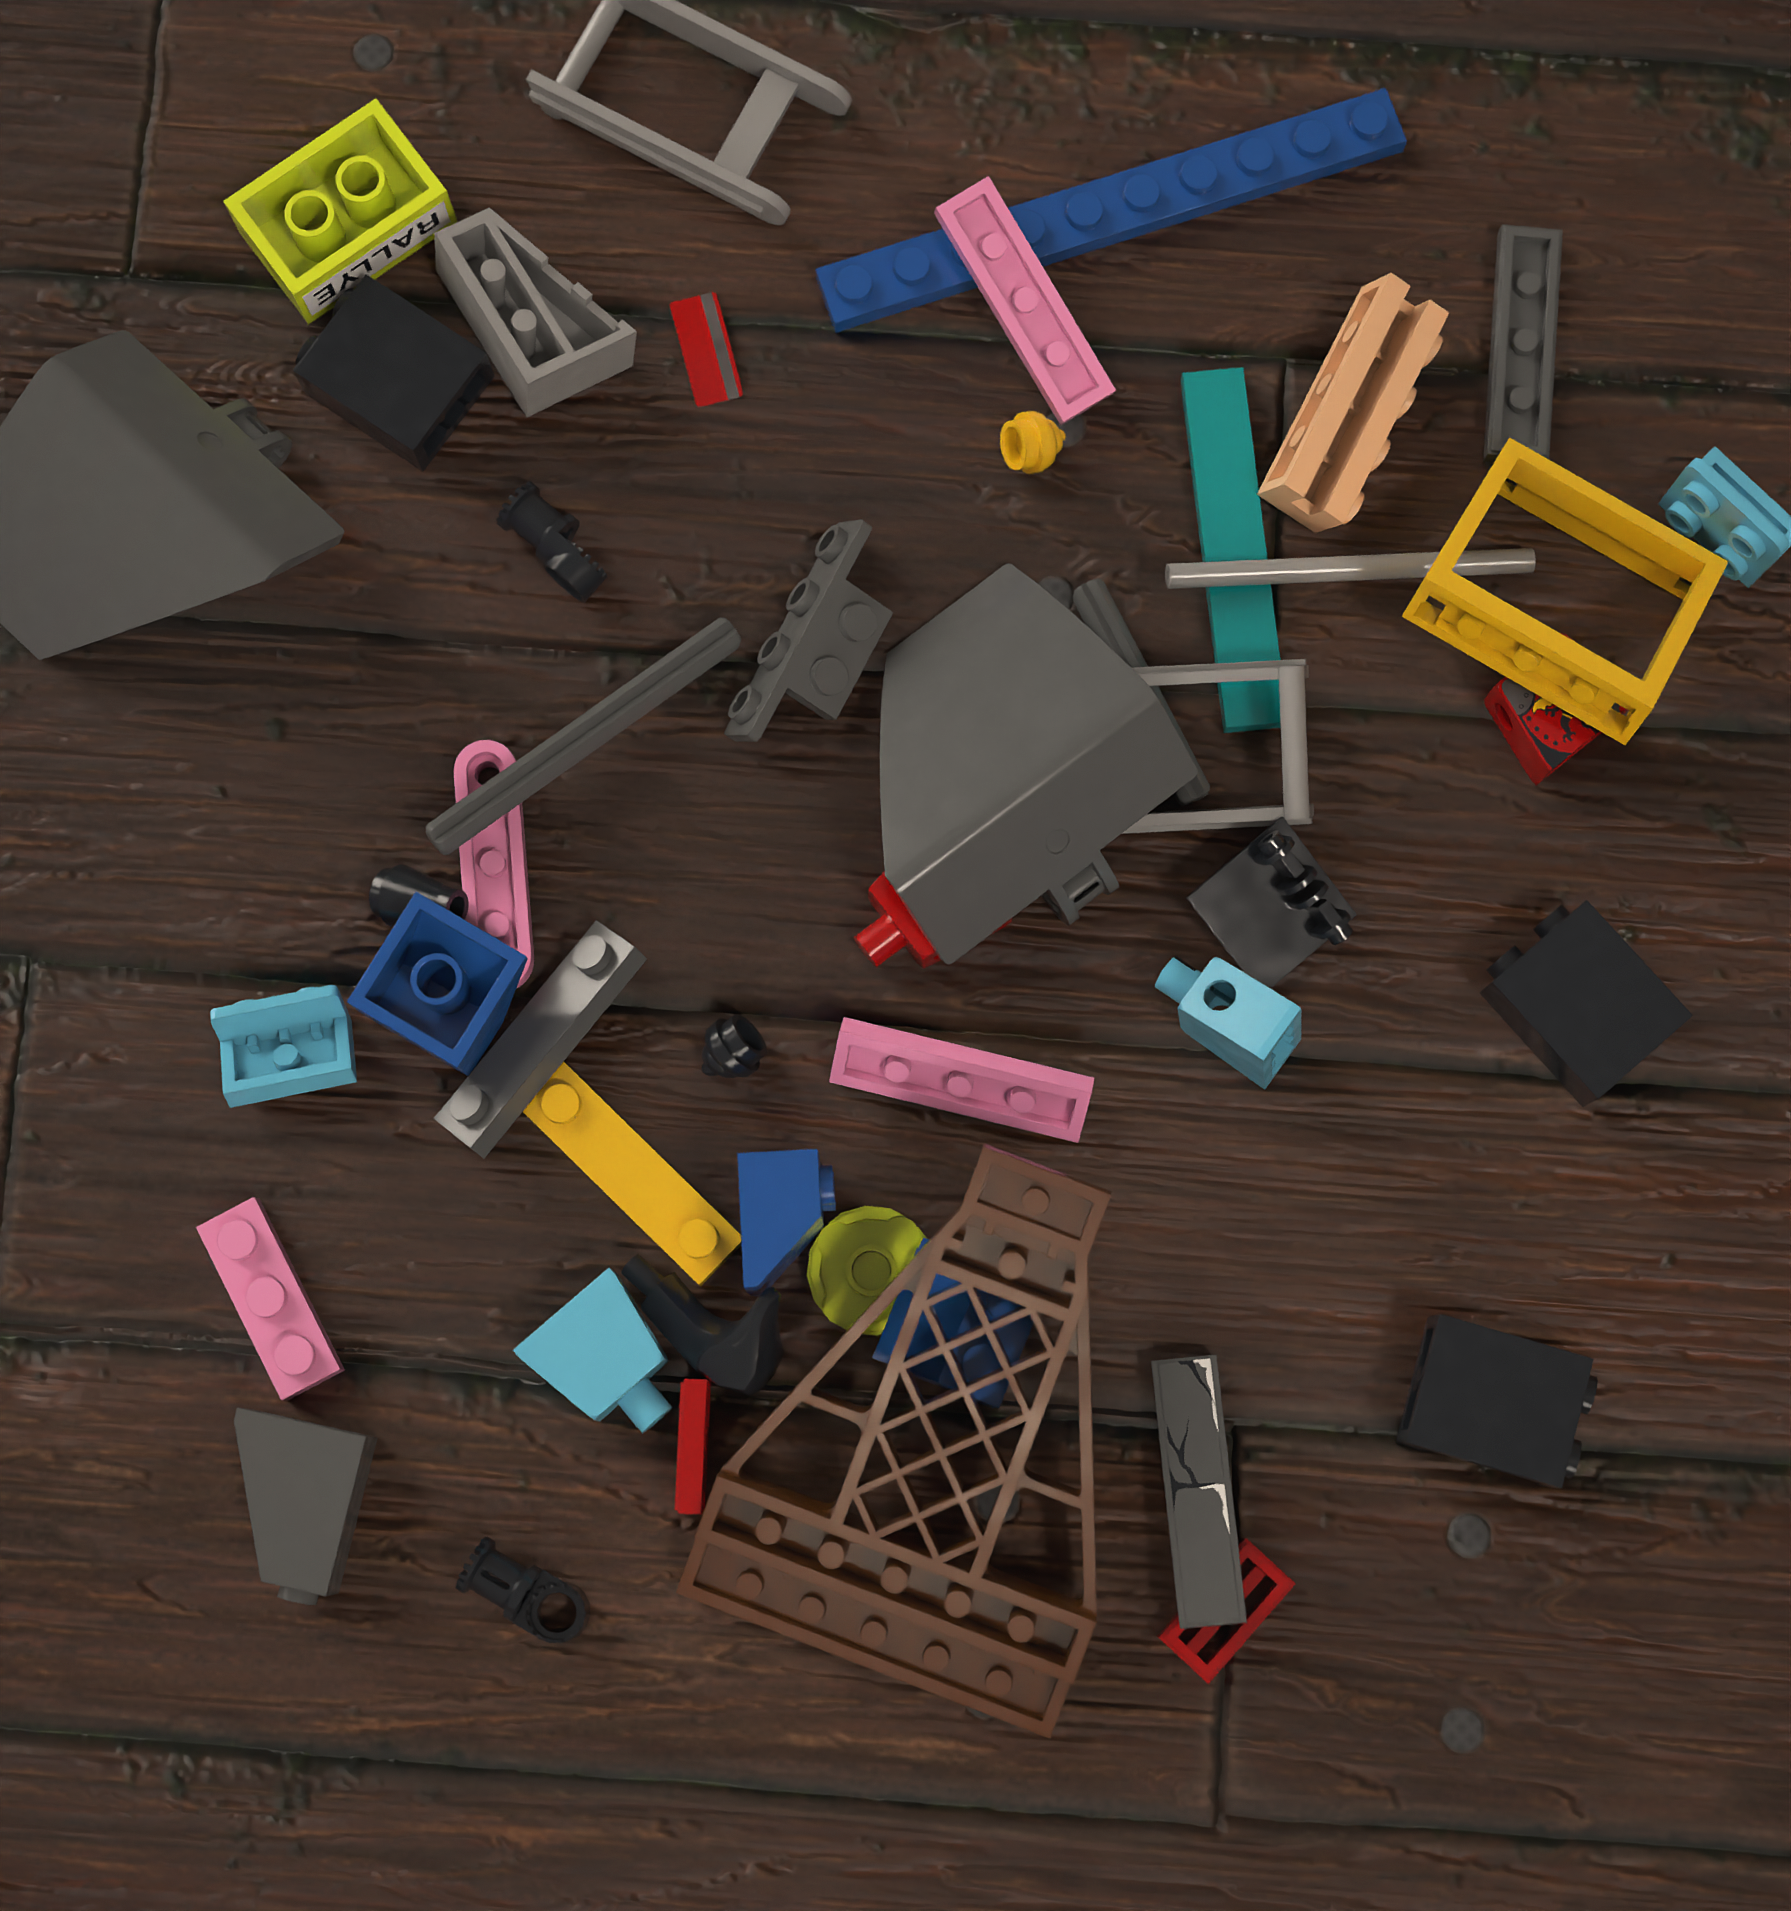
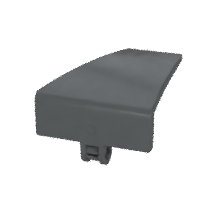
[0,330,345,660]
[880,564,1198,965]

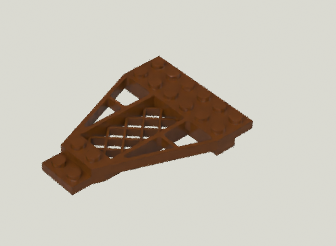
[676,1144,1112,1739]

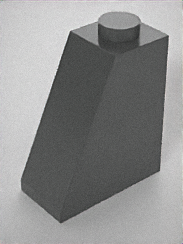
[234,1407,378,1605]

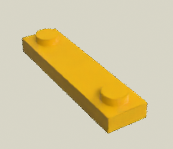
[523,1062,742,1287]

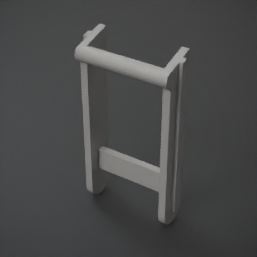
[526,0,852,225]
[1122,659,1314,834]

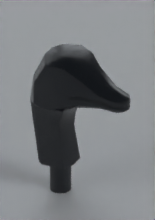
[621,1254,784,1396]

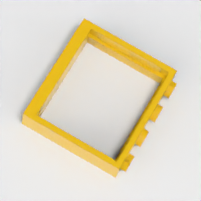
[1402,437,1728,745]

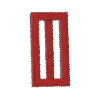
[675,1379,711,1515]
[1157,1538,1296,1684]

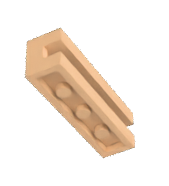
[1257,273,1449,533]

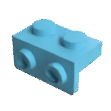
[210,985,357,1108]

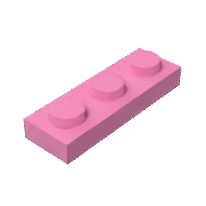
[196,1197,345,1401]

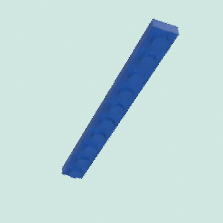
[816,88,1407,333]

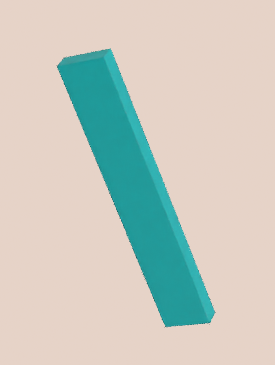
[1180,367,1281,733]

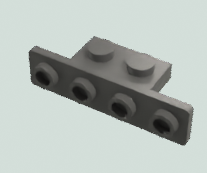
[724,519,893,742]

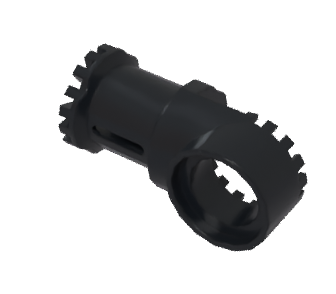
[496,481,607,603]
[455,1536,590,1644]

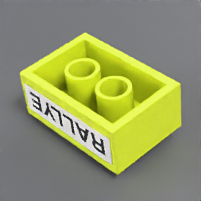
[223,98,457,325]

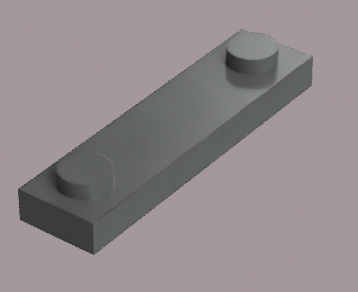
[434,920,647,1159]

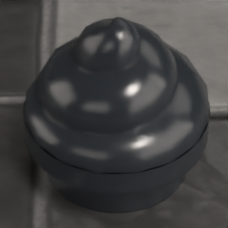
[701,1014,767,1078]

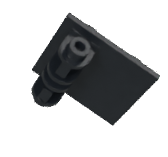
[1185,817,1357,989]

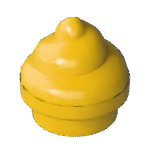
[1000,411,1066,474]

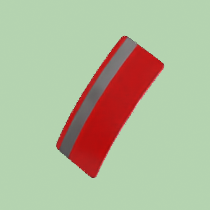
[670,292,743,407]

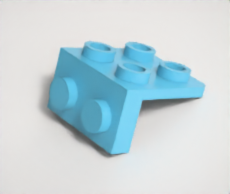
[1658,446,1791,588]

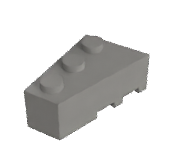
[435,208,637,418]

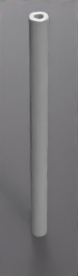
[1165,548,1536,589]

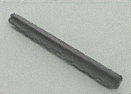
[426,617,741,855]

